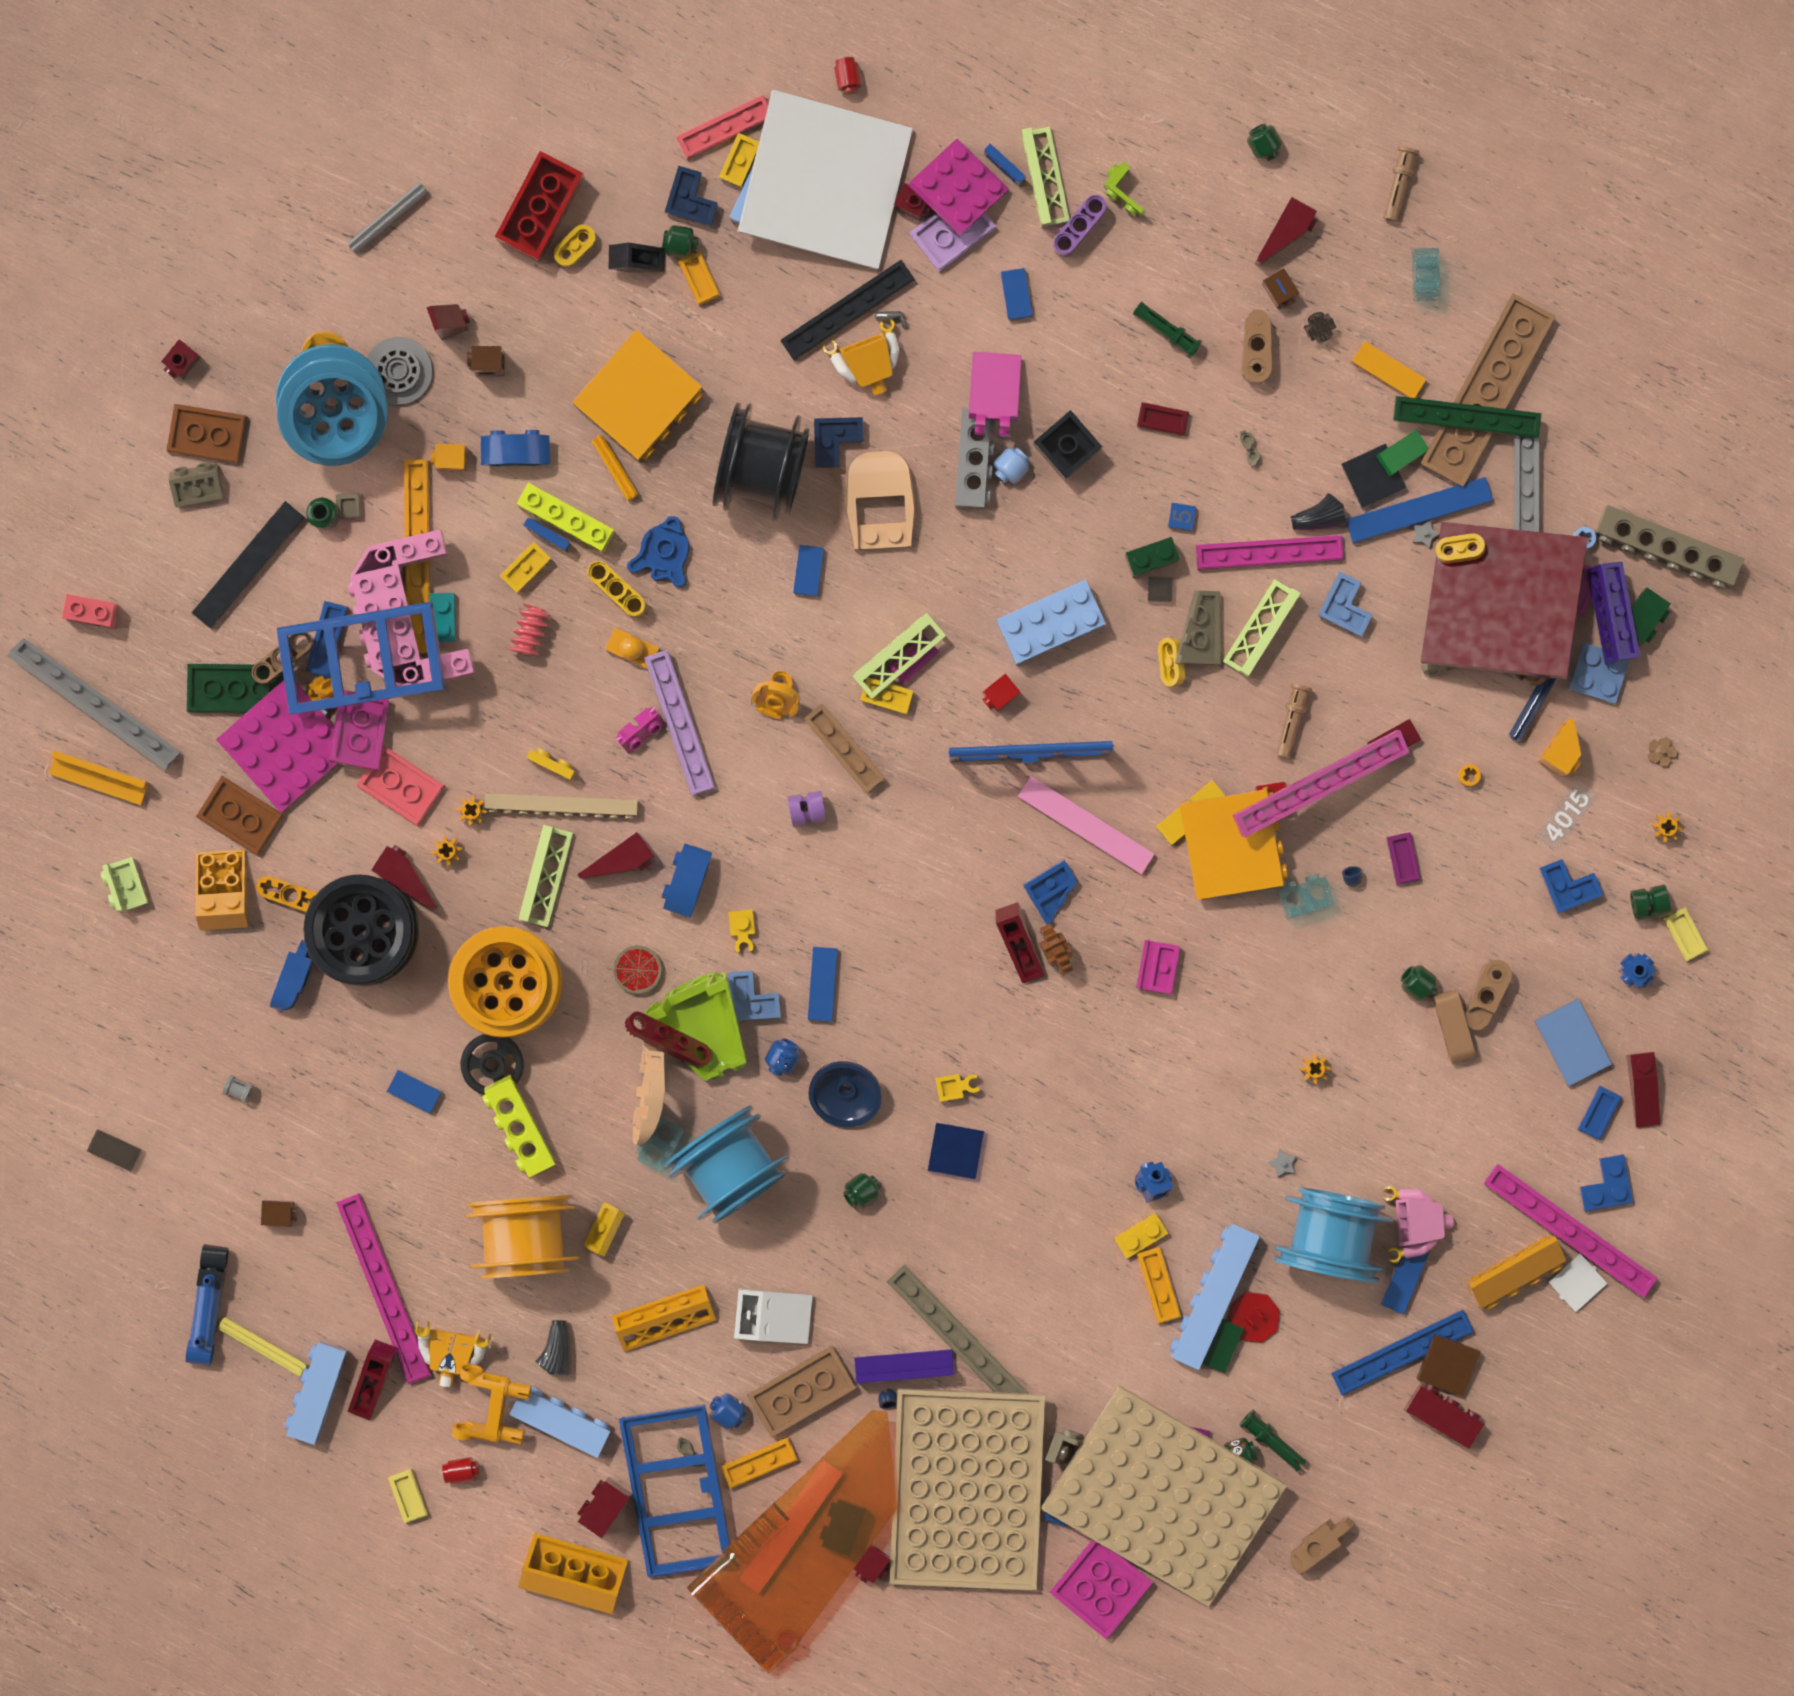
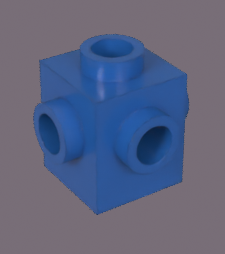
[1618,953,1656,988]
[1135,1162,1173,1203]

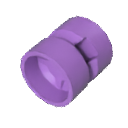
[788,791,827,827]

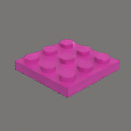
[908,139,1009,236]
[1049,1539,1153,1639]

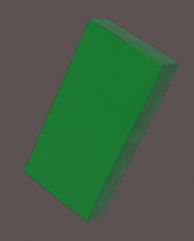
[1377,429,1429,476]

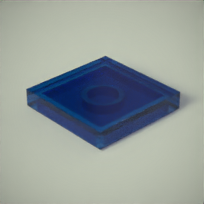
[927,1122,984,1179]

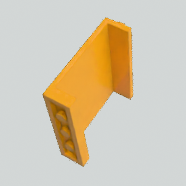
[572,329,703,462]
[1180,787,1288,900]

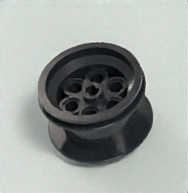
[712,402,809,523]
[303,874,419,986]

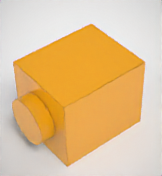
[430,444,467,471]

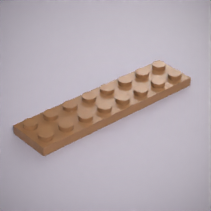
[1420,293,1556,487]

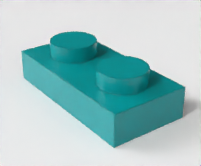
[430,593,456,643]

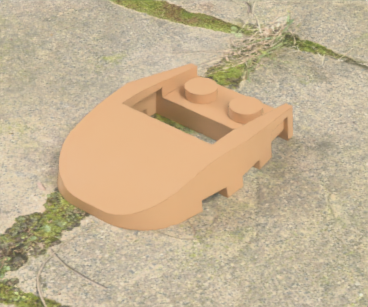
[845,451,916,550]
[632,1043,665,1145]

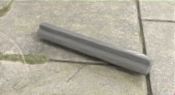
[348,183,427,253]

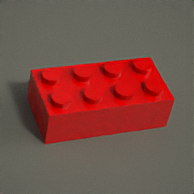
[495,151,585,263]

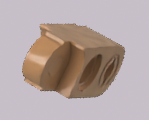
[1241,309,1272,384]
[1465,960,1512,1030]
[1290,1516,1354,1574]

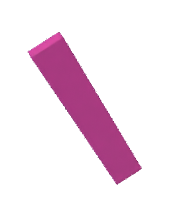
[1196,535,1343,570]

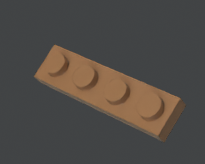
[804,703,885,794]

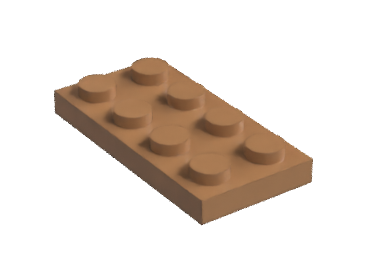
[747,1345,856,1438]

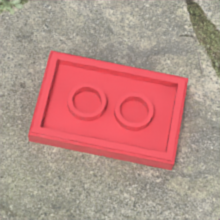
[356,745,445,826]

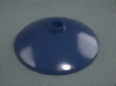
[808,1061,882,1127]

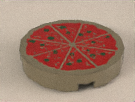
[613,945,662,994]

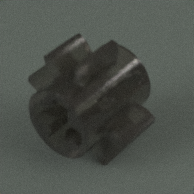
[1304,312,1336,342]

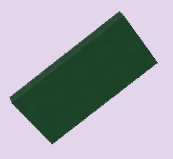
[187,663,284,713]

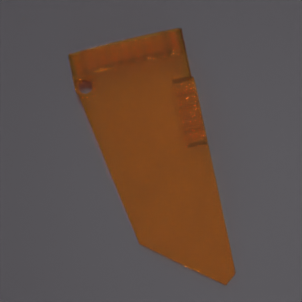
[686,1410,897,1674]

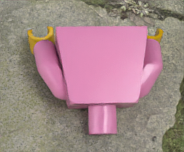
[1383,1186,1454,1262]

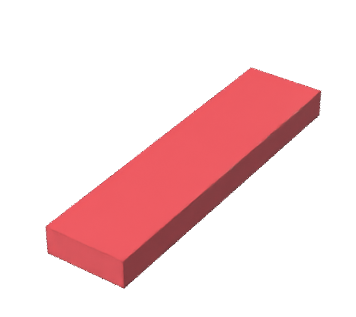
[676,95,768,160]

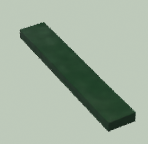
[1393,396,1542,438]

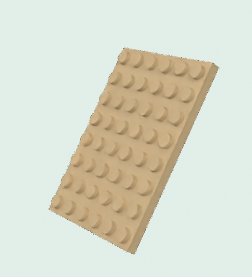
[1042,1385,1287,1607]
[889,1388,1045,1591]

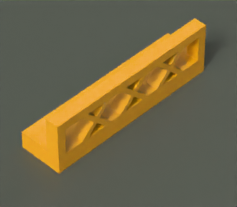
[49,750,150,806]
[612,1284,716,1352]

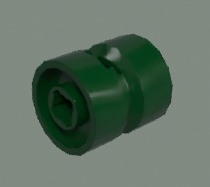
[1630,884,1671,921]

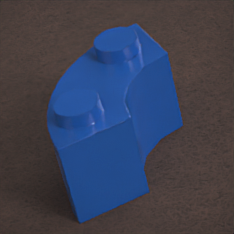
[481,430,550,467]
[661,843,712,918]

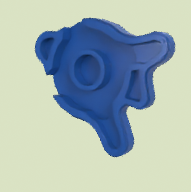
[627,516,689,588]

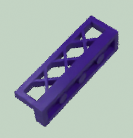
[1587,561,1640,665]
[854,1349,954,1383]

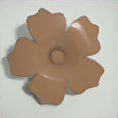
[1648,737,1678,767]

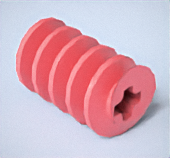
[508,603,551,657]

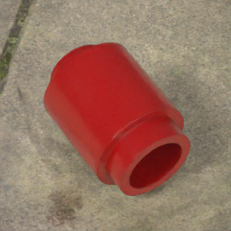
[834,57,862,95]
[442,1457,480,1485]

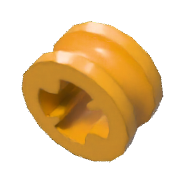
[1458,764,1481,786]

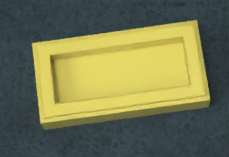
[1663,907,1708,962]
[388,1469,428,1524]

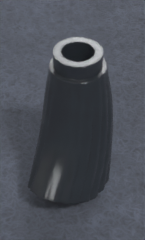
[1291,493,1347,530]
[535,1320,570,1375]

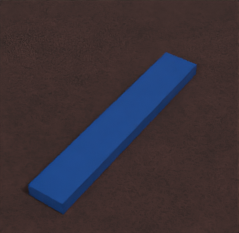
[1346,477,1493,543]
[1331,1309,1474,1395]

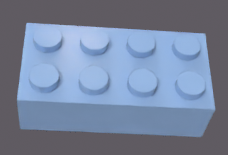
[996,580,1106,666]

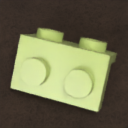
[101,857,149,912]

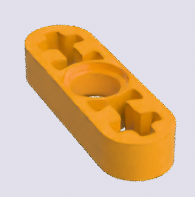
[256,876,317,912]

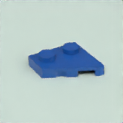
[1022,859,1077,925]

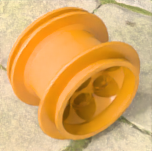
[448,926,562,1037]
[465,1195,580,1279]

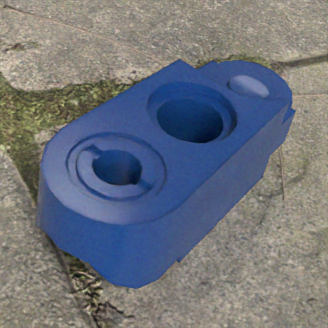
[270,940,312,1011]

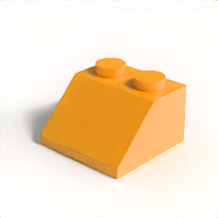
[1538,718,1581,777]

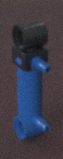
[185,1244,229,1366]

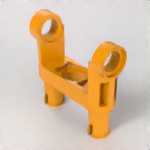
[451,1364,532,1445]

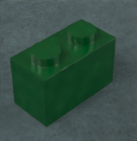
[1125,537,1180,578]
[1631,587,1671,646]

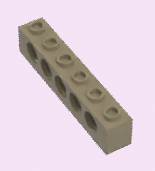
[1595,505,1744,589]

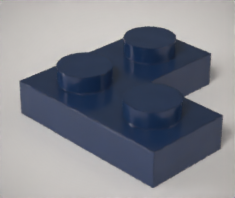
[664,165,718,227]
[814,417,863,468]

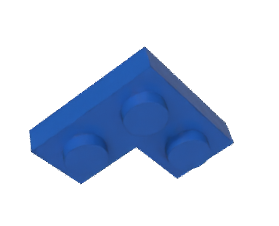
[1539,859,1603,913]
[1579,1154,1633,1211]

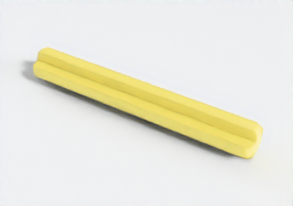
[218,1317,307,1376]

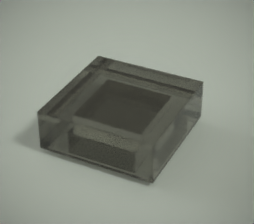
[1147,577,1173,602]

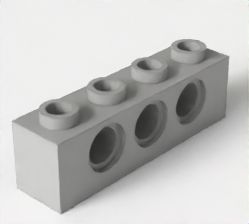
[955,408,996,510]

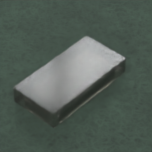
[87,1129,142,1172]

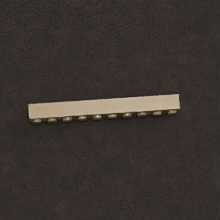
[485,793,638,819]

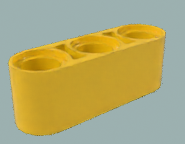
[587,561,646,618]

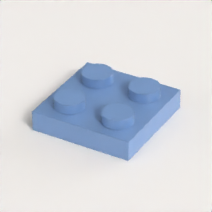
[1568,643,1629,704]

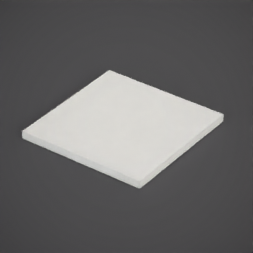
[737,90,913,270]

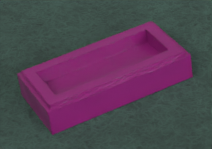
[1386,832,1421,885]

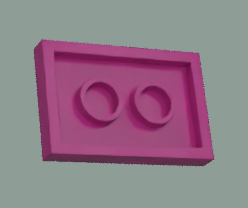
[329,690,389,771]

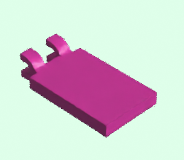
[968,352,1021,437]

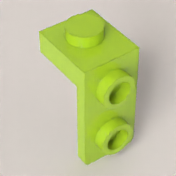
[1104,162,1145,217]

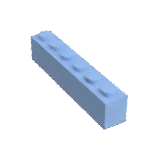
[1169,1223,1260,1370]

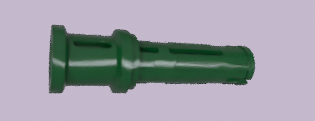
[1133,301,1203,359]
[1239,1409,1306,1472]

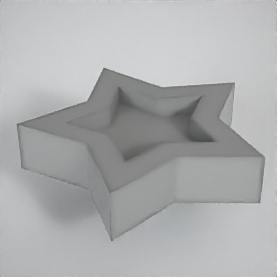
[1412,520,1439,548]
[1269,1149,1296,1177]

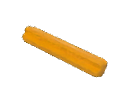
[592,435,638,501]

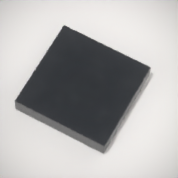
[1341,443,1406,509]

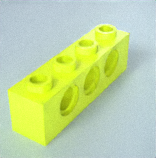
[516,483,615,553]
[482,1075,555,1178]

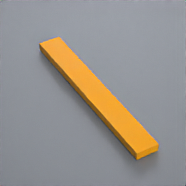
[404,459,430,654]

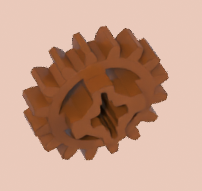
[1039,923,1073,976]

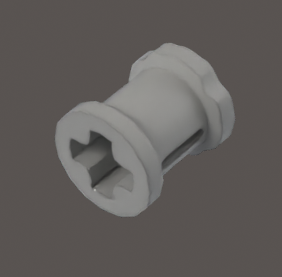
[222,1075,254,1104]

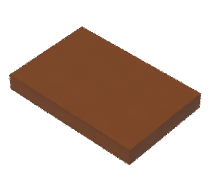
[166,404,247,464]
[196,776,284,856]

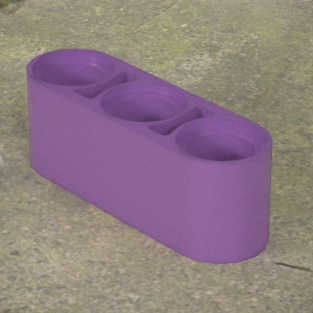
[1053,195,1106,257]

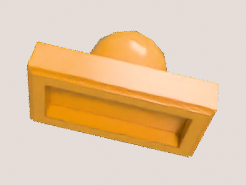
[605,628,660,669]

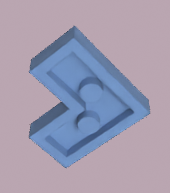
[1318,572,1372,637]
[728,971,781,1021]

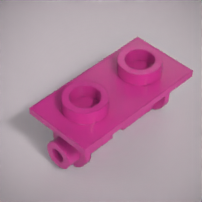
[615,707,666,754]

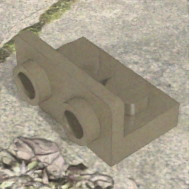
[169,462,223,507]
[1045,1429,1084,1464]

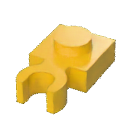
[728,909,755,953]
[935,1074,980,1102]

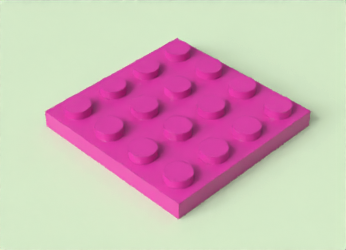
[216,680,337,813]

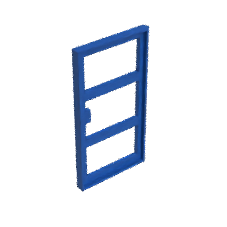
[277,602,446,715]
[948,741,1114,763]
[619,1404,734,1577]

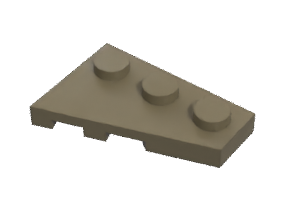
[1175,591,1221,665]

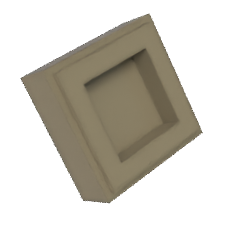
[336,493,362,520]

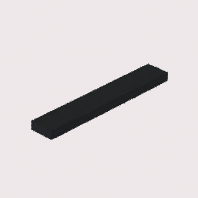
[780,260,915,361]
[191,501,304,628]

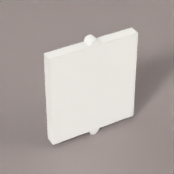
[1549,1254,1607,1312]

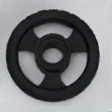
[460,1034,524,1095]

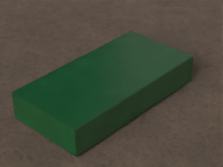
[1202,1318,1244,1373]

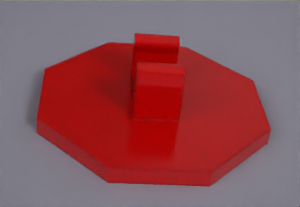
[1229,1292,1280,1343]

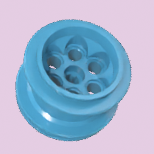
[276,344,388,466]
[664,1105,789,1224]
[1274,1187,1394,1283]

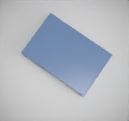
[1534,999,1612,1086]

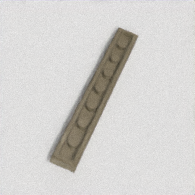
[887,1265,1029,1394]

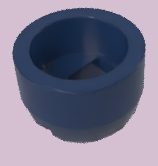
[1342,866,1363,887]
[878,1389,897,1409]

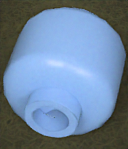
[994,447,1030,484]

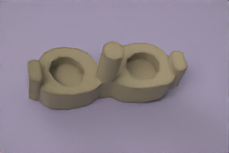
[1240,430,1260,466]
[1421,664,1455,677]
[677,1437,705,1467]

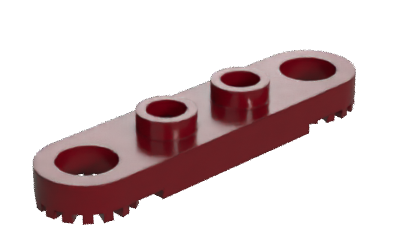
[625,1011,712,1068]

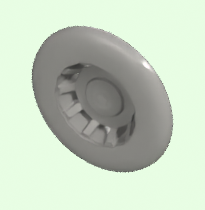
[367,337,432,405]

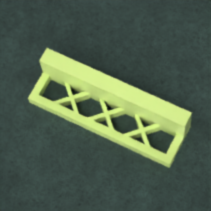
[1021,126,1070,228]
[1223,579,1300,677]
[852,613,946,699]
[519,825,573,927]

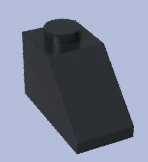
[608,242,664,272]

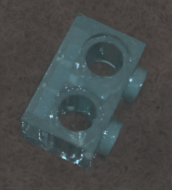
[1412,248,1440,301]
[1277,873,1334,919]
[635,1116,685,1173]

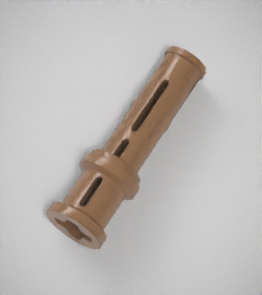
[1383,146,1420,222]
[1275,683,1312,759]

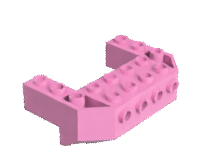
[348,530,476,687]

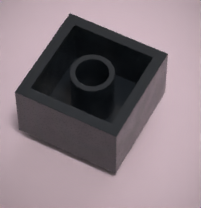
[1033,410,1102,481]

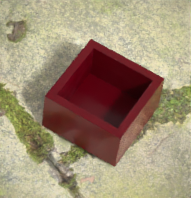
[577,1477,632,1539]

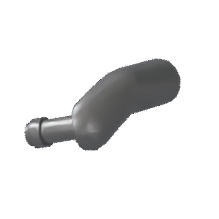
[875,311,908,328]

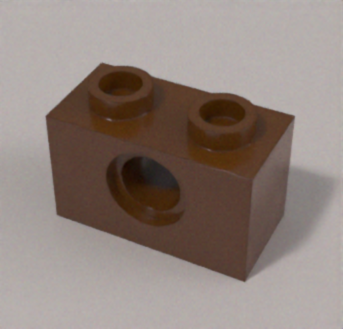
[467,346,505,376]

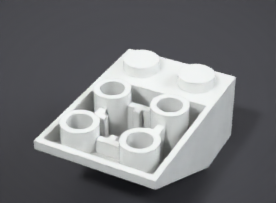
[734,1288,813,1344]

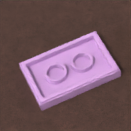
[909,213,997,272]

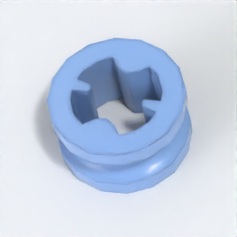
[1573,527,1596,549]

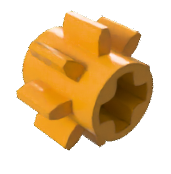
[308,676,334,701]
[456,795,487,826]
[1651,812,1683,843]
[431,836,463,866]
[1299,1053,1330,1084]

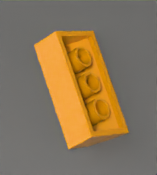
[1464,1234,1566,1310]
[518,1533,628,1614]

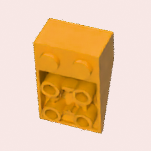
[195,849,249,930]

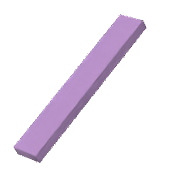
[644,650,715,796]

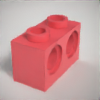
[62,594,119,629]

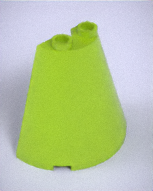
[644,972,747,1081]

